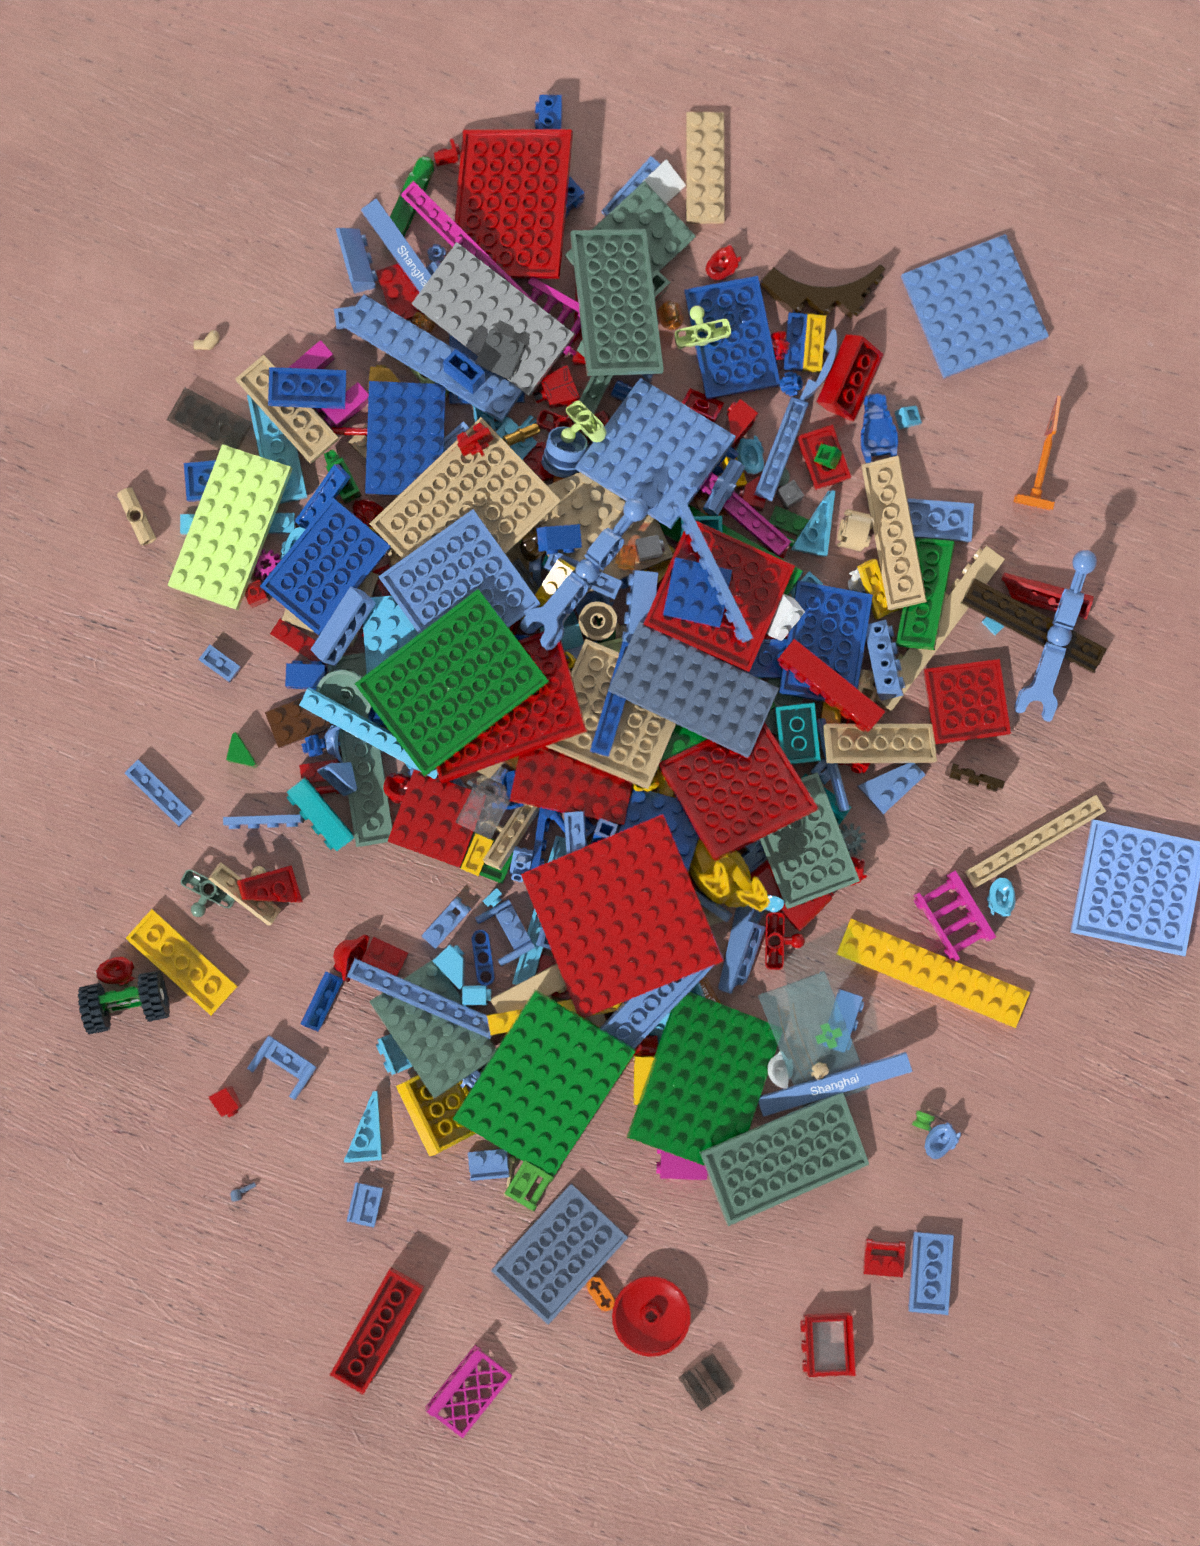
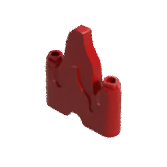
[750,859,834,932]

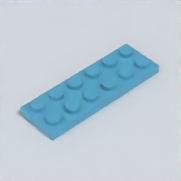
[247,395,308,504]

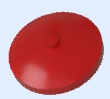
[612,1276,691,1357]

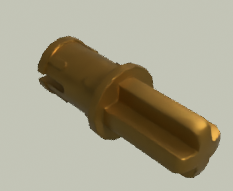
[502,423,540,447]

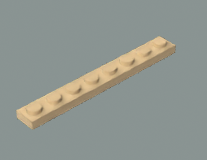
[964,795,1106,889]

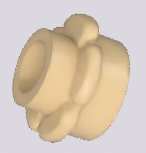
[811,1062,830,1080]

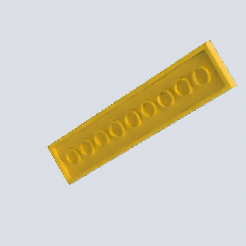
[836,918,1030,1028]

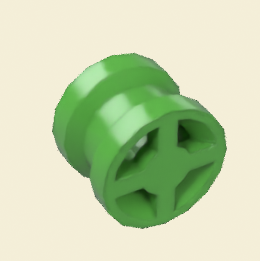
[912,1110,935,1132]

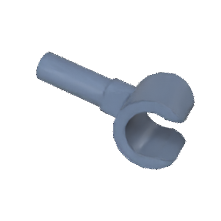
[230,1182,256,1202]

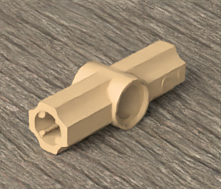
[117,487,156,546]

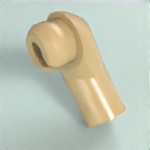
[193,330,220,350]

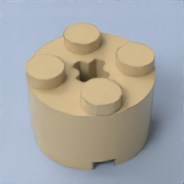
[837,509,874,551]
[578,602,617,641]

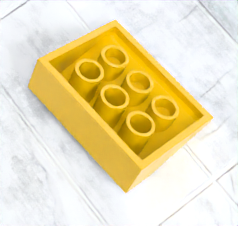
[396,1075,476,1157]

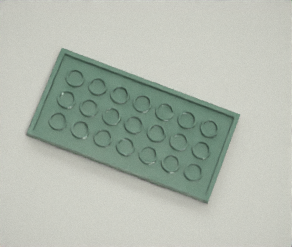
[570,229,664,376]
[700,1092,869,1226]

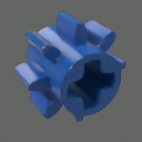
[780,372,803,396]
[301,735,326,757]

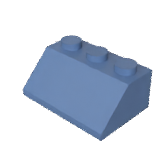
[336,228,378,294]

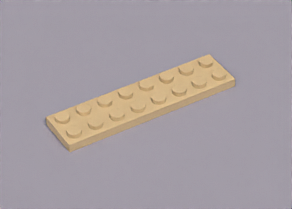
[861,456,927,611]

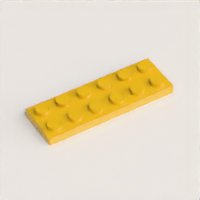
[126,909,238,1016]

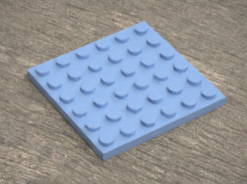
[1070,819,1200,956]

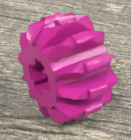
[254,549,281,582]

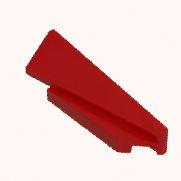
[1002,573,1094,620]

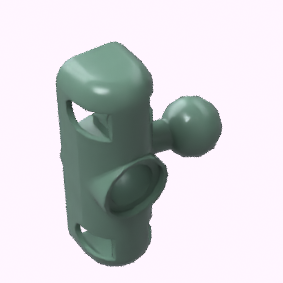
[180,869,236,917]

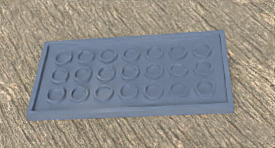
[607,621,779,758]

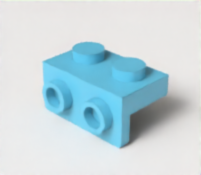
[376,1034,413,1075]

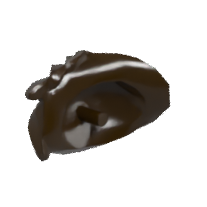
[520,524,545,562]

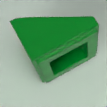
[814,444,842,469]

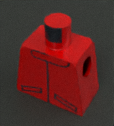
[533,365,580,409]

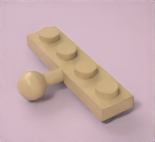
[482,805,540,870]
[208,863,281,926]

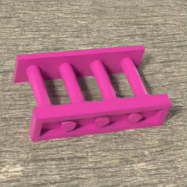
[528,278,581,356]
[913,871,996,961]

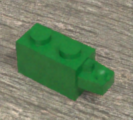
[324,449,362,504]

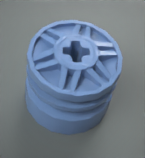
[542,427,587,478]

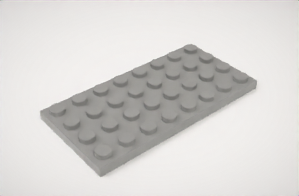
[412,242,575,396]

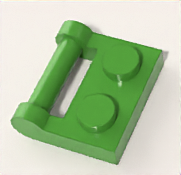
[504,1160,554,1211]

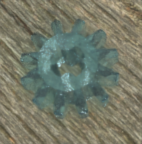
[840,823,866,855]

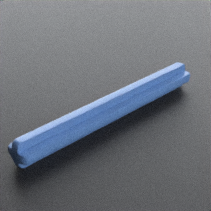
[816,718,849,812]

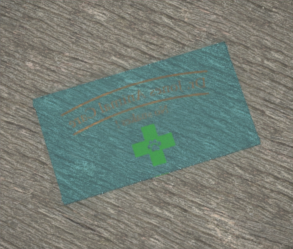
[758,971,870,1107]

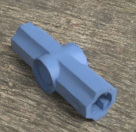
[703,459,745,516]

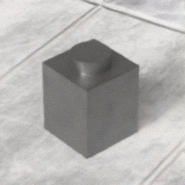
[776,480,804,510]
[635,535,665,562]

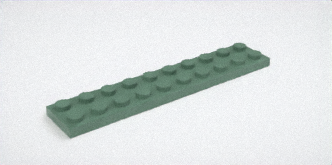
[328,652,393,847]

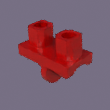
[457,423,494,457]
[634,1035,657,1057]

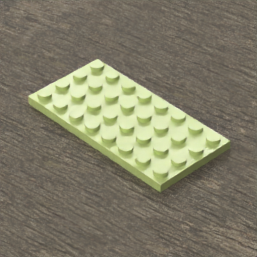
[167,444,293,610]

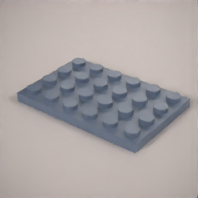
[491,1183,628,1325]

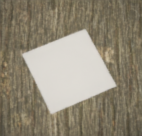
[643,160,686,204]

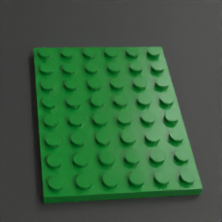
[355,589,549,777]
[453,989,635,1177]
[626,992,783,1166]

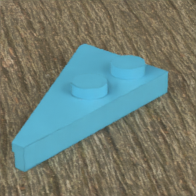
[792,491,835,557]
[344,1091,382,1163]

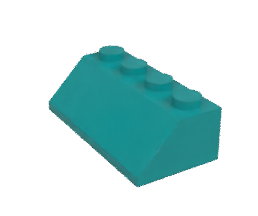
[286,777,354,851]

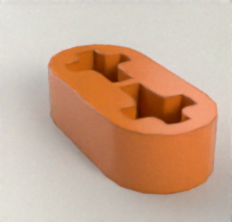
[587,1276,615,1311]

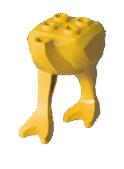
[689,838,770,912]

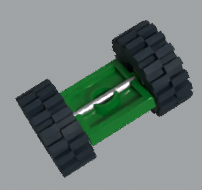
[78,970,170,1035]

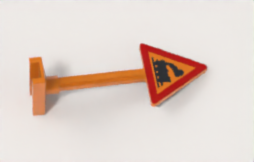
[1013,395,1061,510]

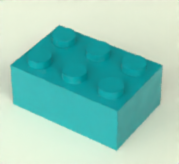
[775,702,820,764]

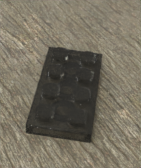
[166,387,252,449]

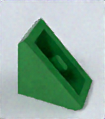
[226,732,258,768]

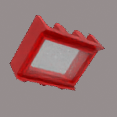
[800,1313,856,1378]

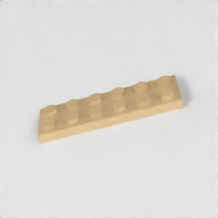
[686,112,724,224]
[235,355,339,464]
[823,724,937,763]

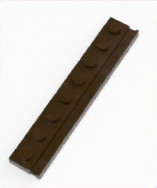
[961,578,1107,673]

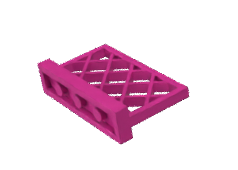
[425,1345,512,1439]

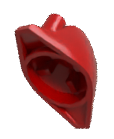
[333,934,370,983]

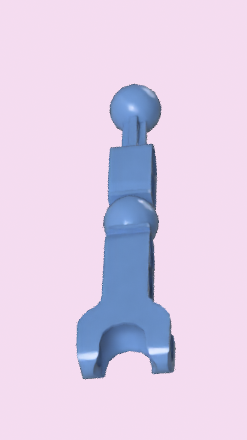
[520,497,648,650]
[1014,550,1097,722]

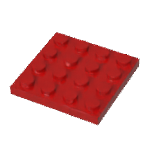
[923,659,1011,745]
[387,769,487,868]

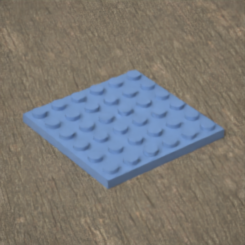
[901,234,1049,379]
[575,378,736,529]
[378,509,541,634]

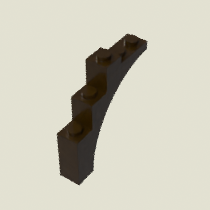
[760,264,886,319]

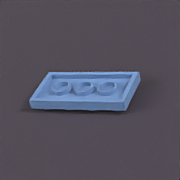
[907,498,974,542]
[908,1232,954,1315]

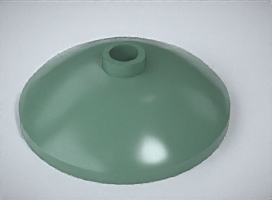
[316,669,372,717]

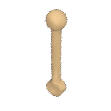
[504,1156,515,1198]

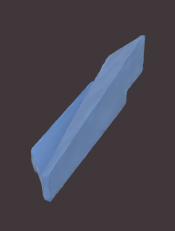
[718,905,765,994]

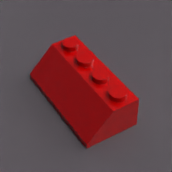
[816,334,884,421]

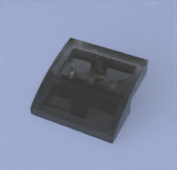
[679,1353,735,1411]

